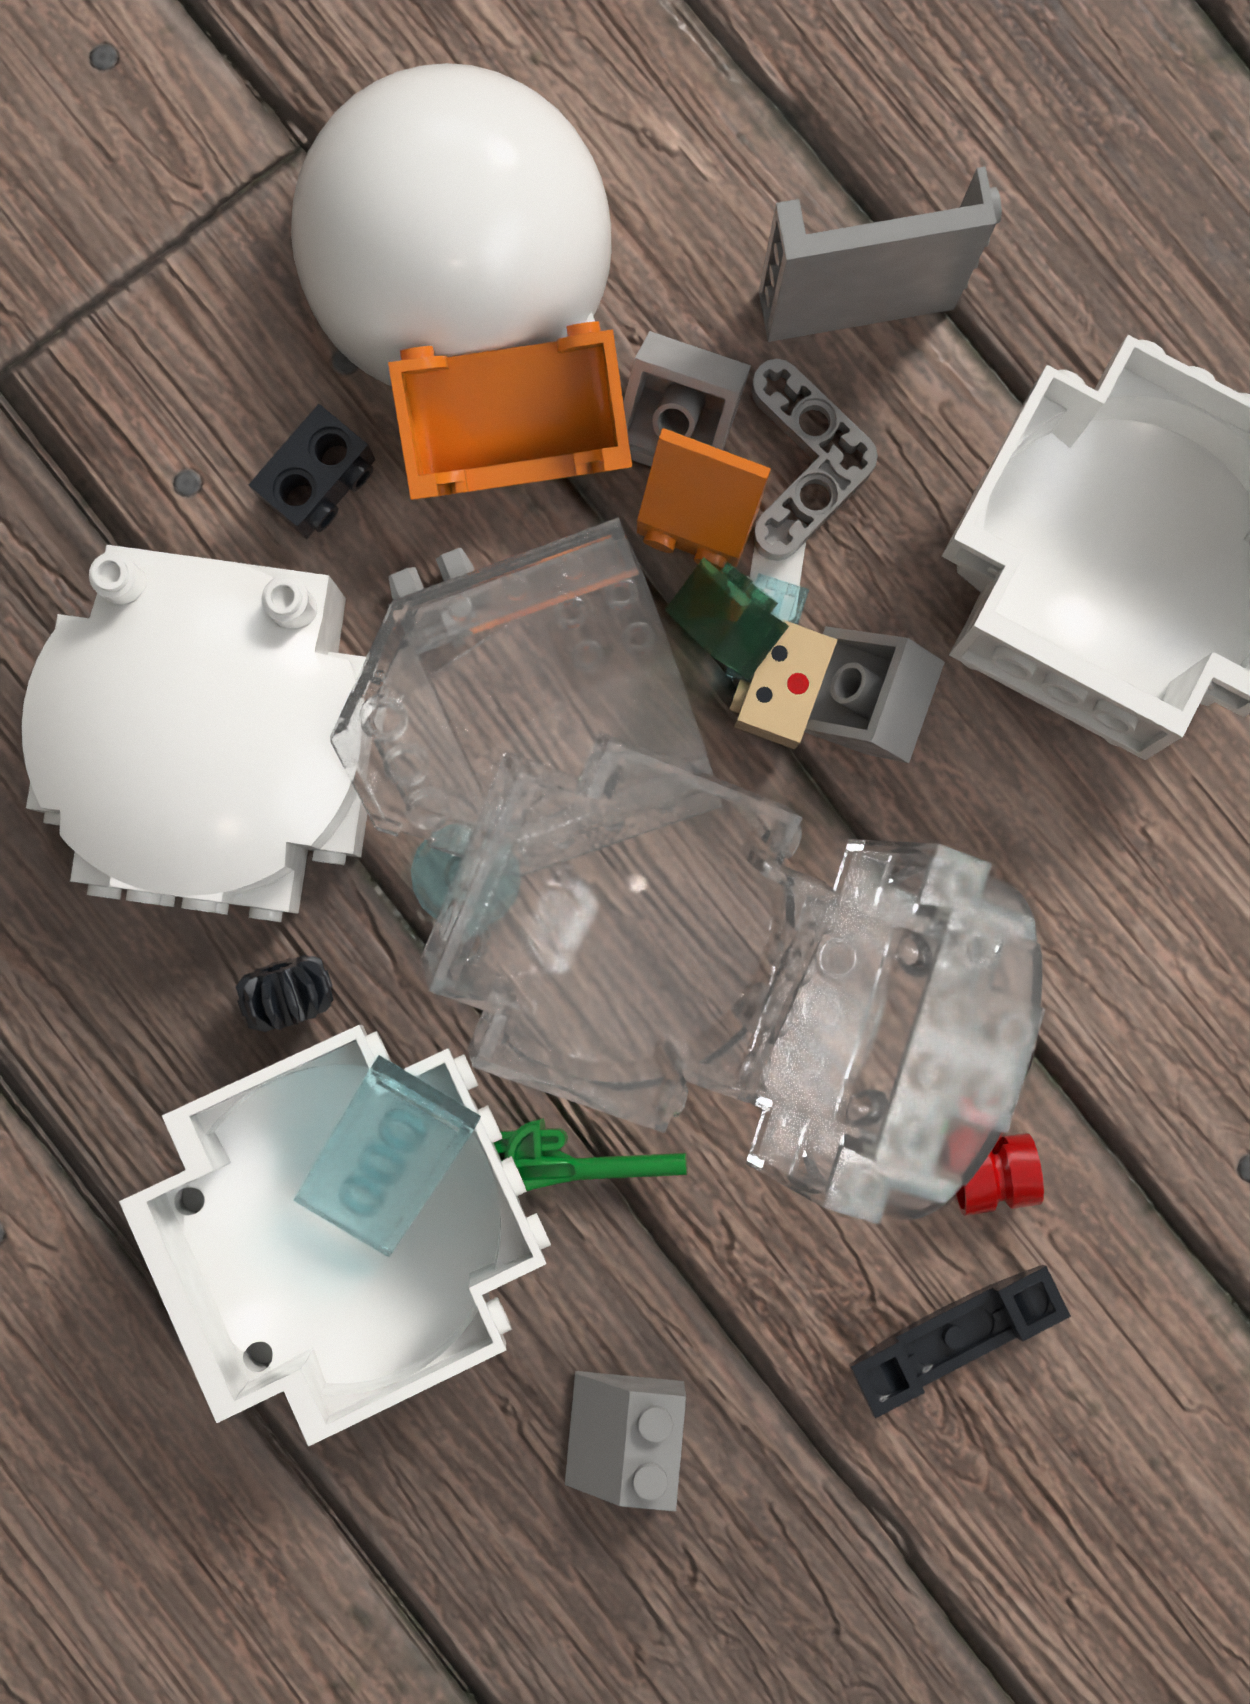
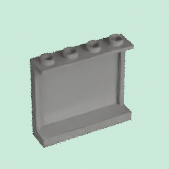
[758,166,1002,342]

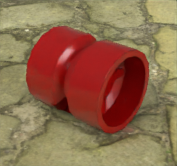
[949,1133,1044,1216]

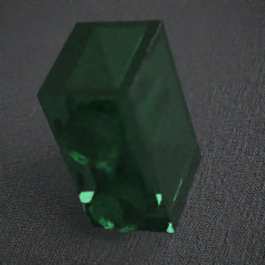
[665,557,789,680]

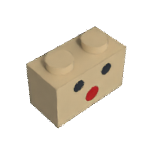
[729,617,838,749]

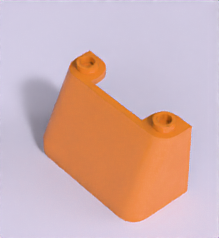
[388,321,632,500]

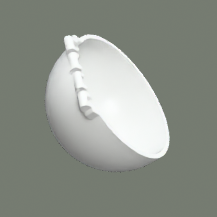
[291,63,611,386]

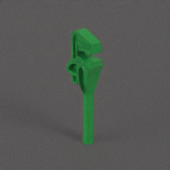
[494,1118,688,1191]

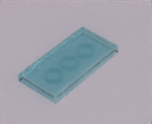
[294,1055,481,1257]

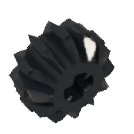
[236,955,334,1032]

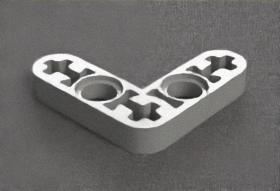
[751,359,878,561]

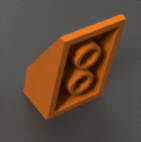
[637,428,771,572]

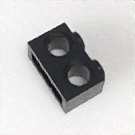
[248,404,376,539]

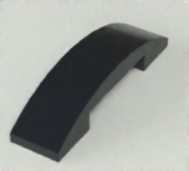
[849,1265,1071,1418]

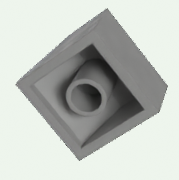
[623,331,751,466]
[804,626,945,763]
[565,1371,686,1511]

